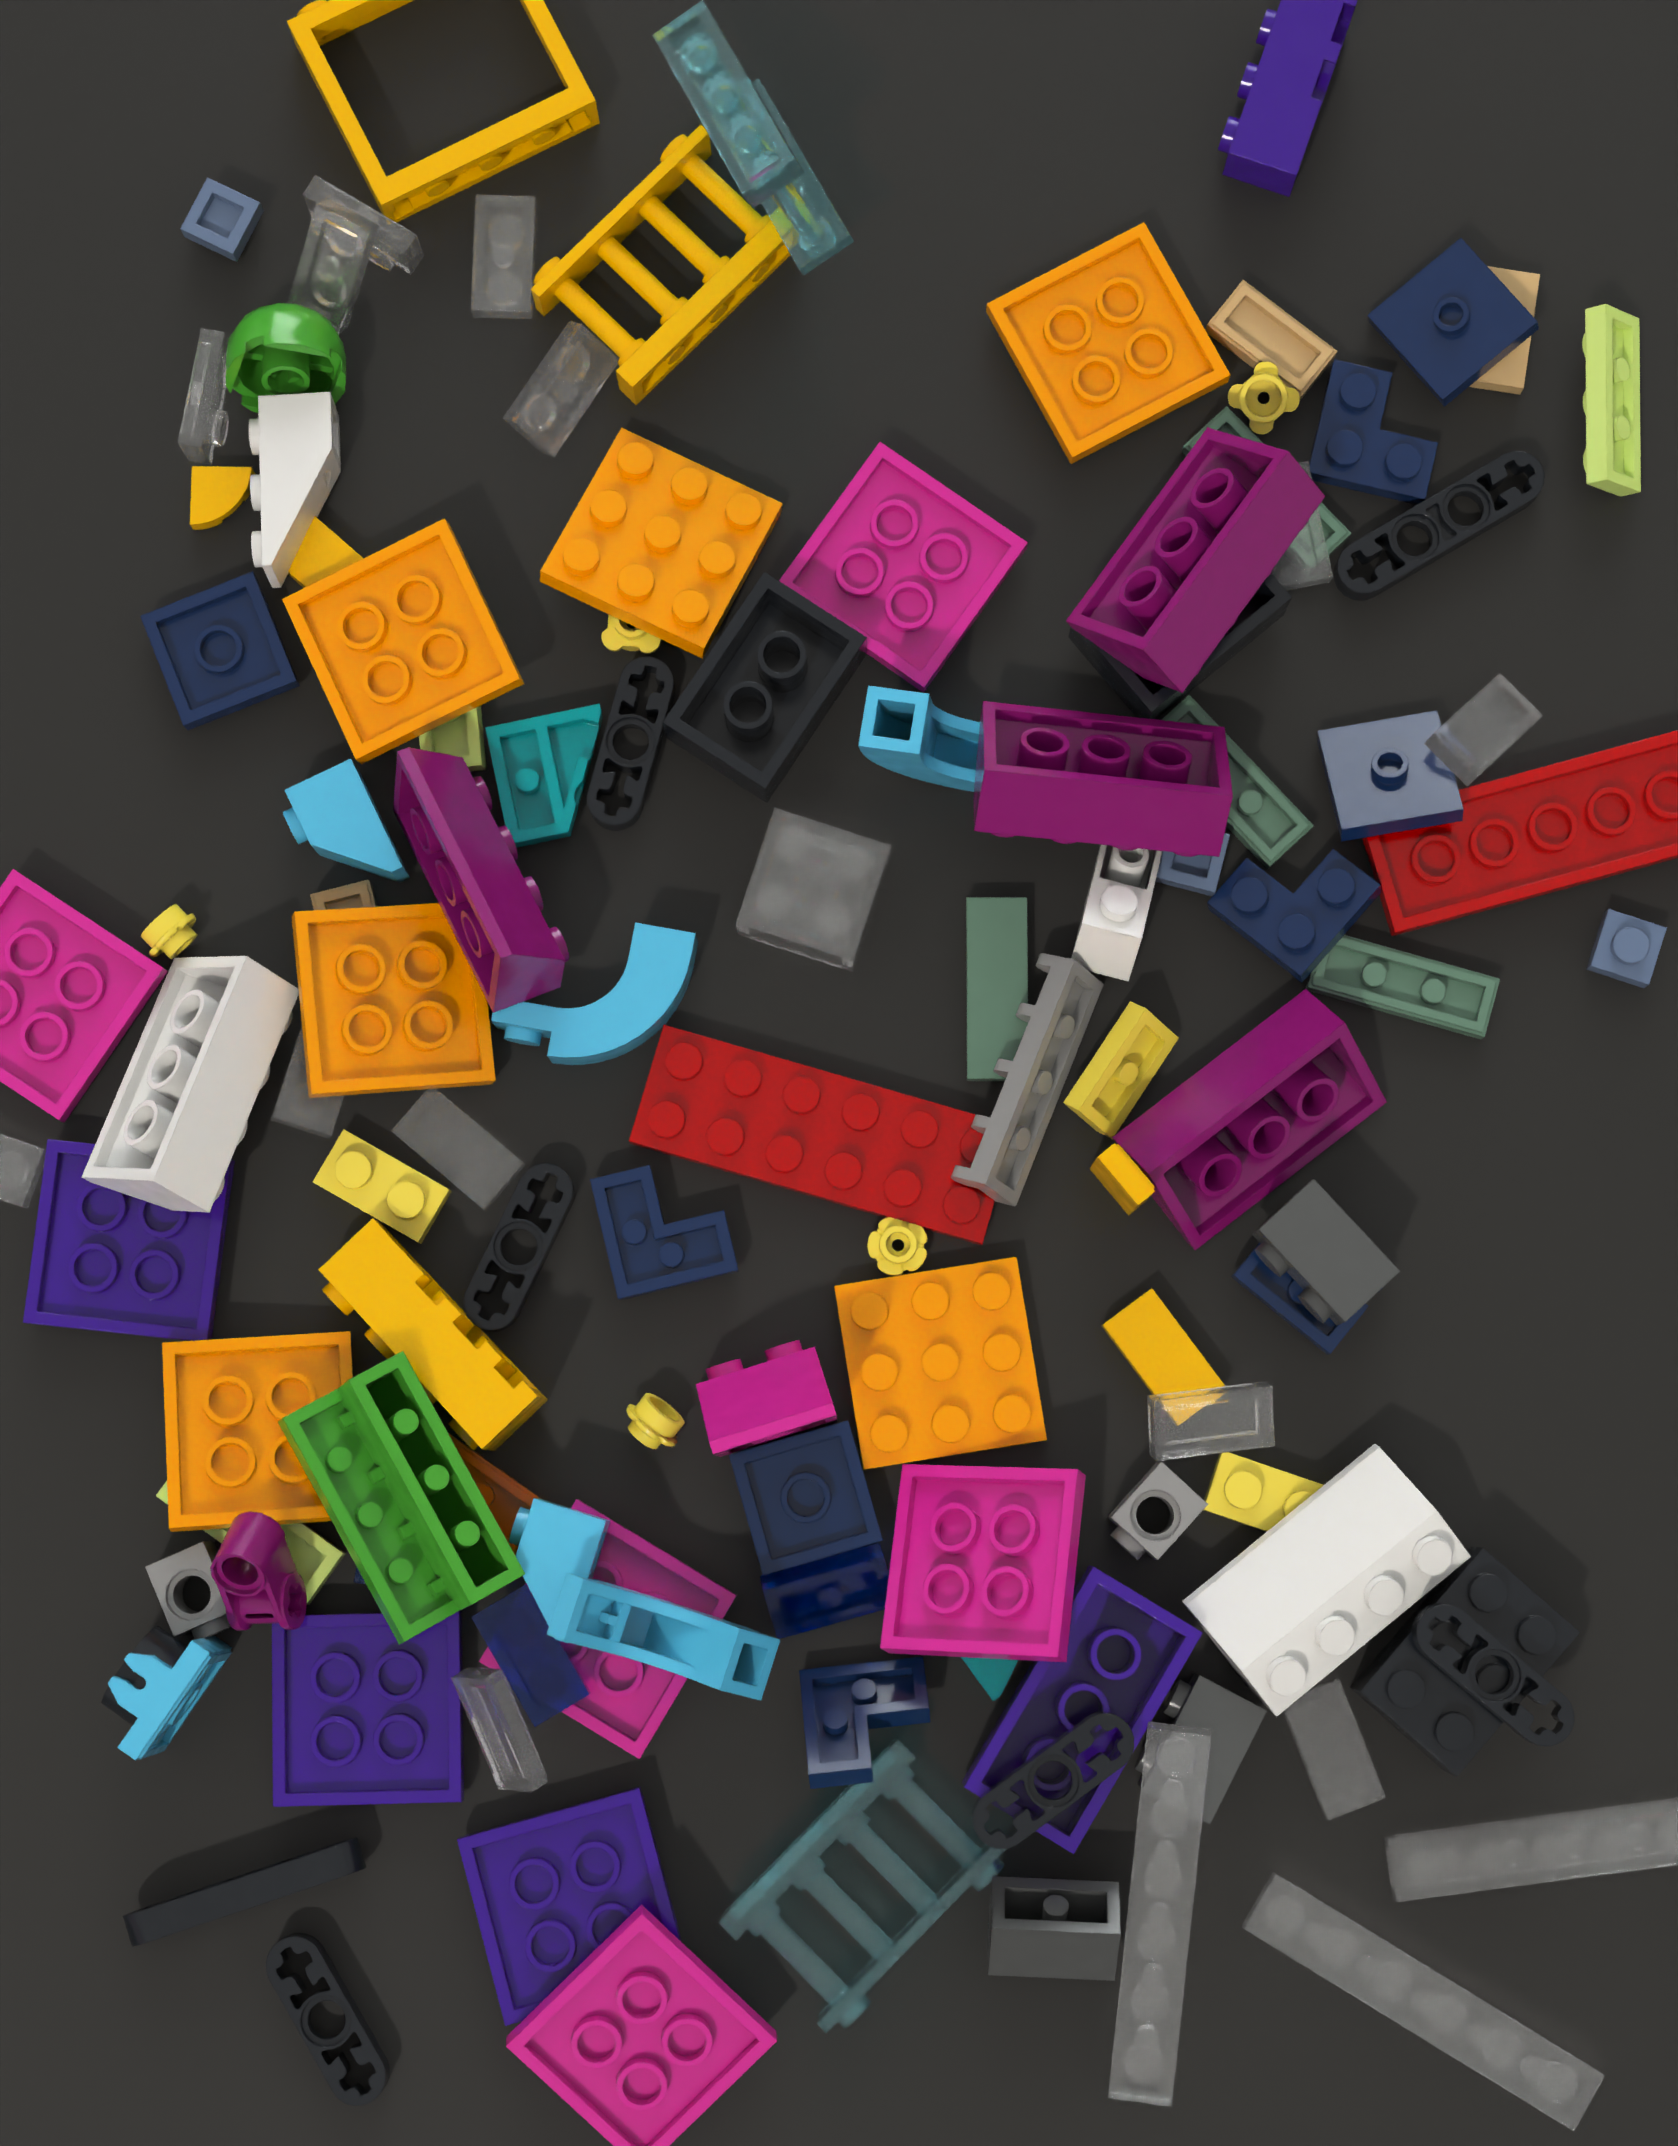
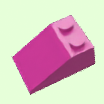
[696,1340,838,1457]

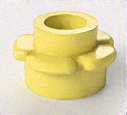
[141,904,197,959]
[867,1217,928,1276]
[626,1393,685,1449]

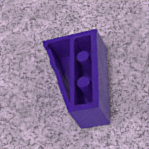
[1218,0,1358,197]

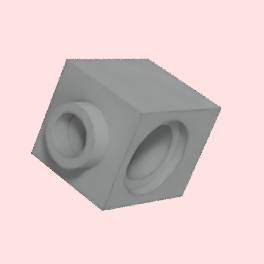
[1107,1461,1208,1560]
[145,1541,231,1639]

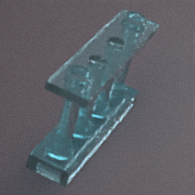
[653,0,854,275]
[718,1736,1006,2033]

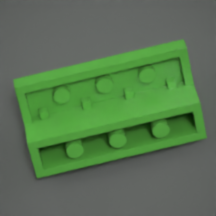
[278,1351,525,1644]

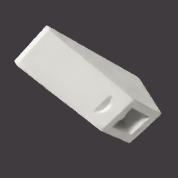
[249,392,341,588]
[1071,844,1162,982]

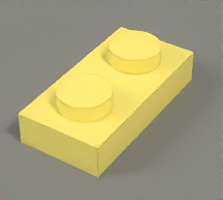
[1063,1001,1179,1139]
[313,1129,452,1244]
[1204,1450,1323,1532]

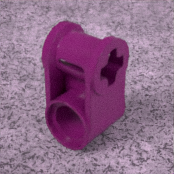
[210,1511,307,1631]

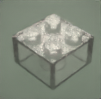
[736,808,891,972]

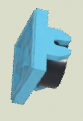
[101,1626,232,1761]

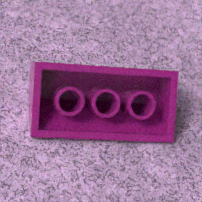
[1066,427,1325,693]
[973,701,1233,857]
[393,747,569,1013]
[1112,989,1387,1250]

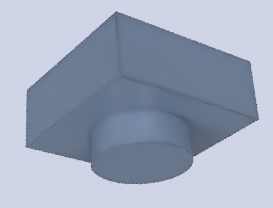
[180,177,264,262]
[1155,833,1230,896]
[1586,909,1667,988]

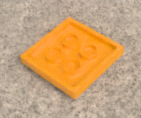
[986,222,1230,464]
[540,427,783,659]
[282,518,524,764]
[292,903,496,1098]
[834,1257,1047,1470]
[162,1331,353,1532]

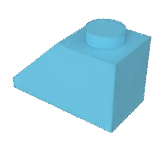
[283,759,410,883]
[509,1498,610,1644]

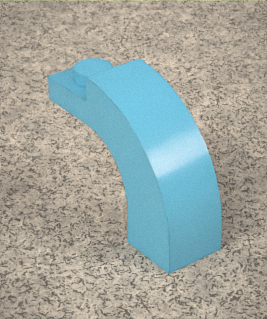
[858,686,980,792]
[491,922,698,1065]
[546,1573,780,1701]

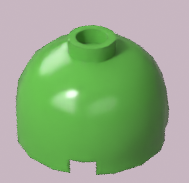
[226,303,346,413]

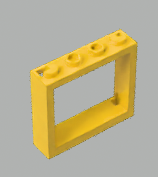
[287,0,600,226]

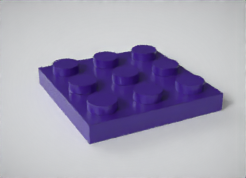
[23,1139,235,1341]
[272,1611,464,1807]
[457,1786,682,2026]

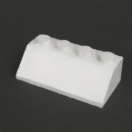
[82,956,299,1213]
[1182,1444,1471,1717]

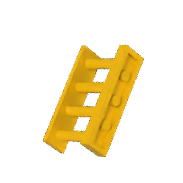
[531,124,804,405]

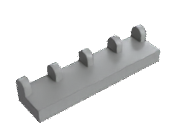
[951,953,1104,1207]

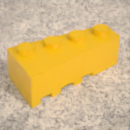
[318,1218,548,1451]

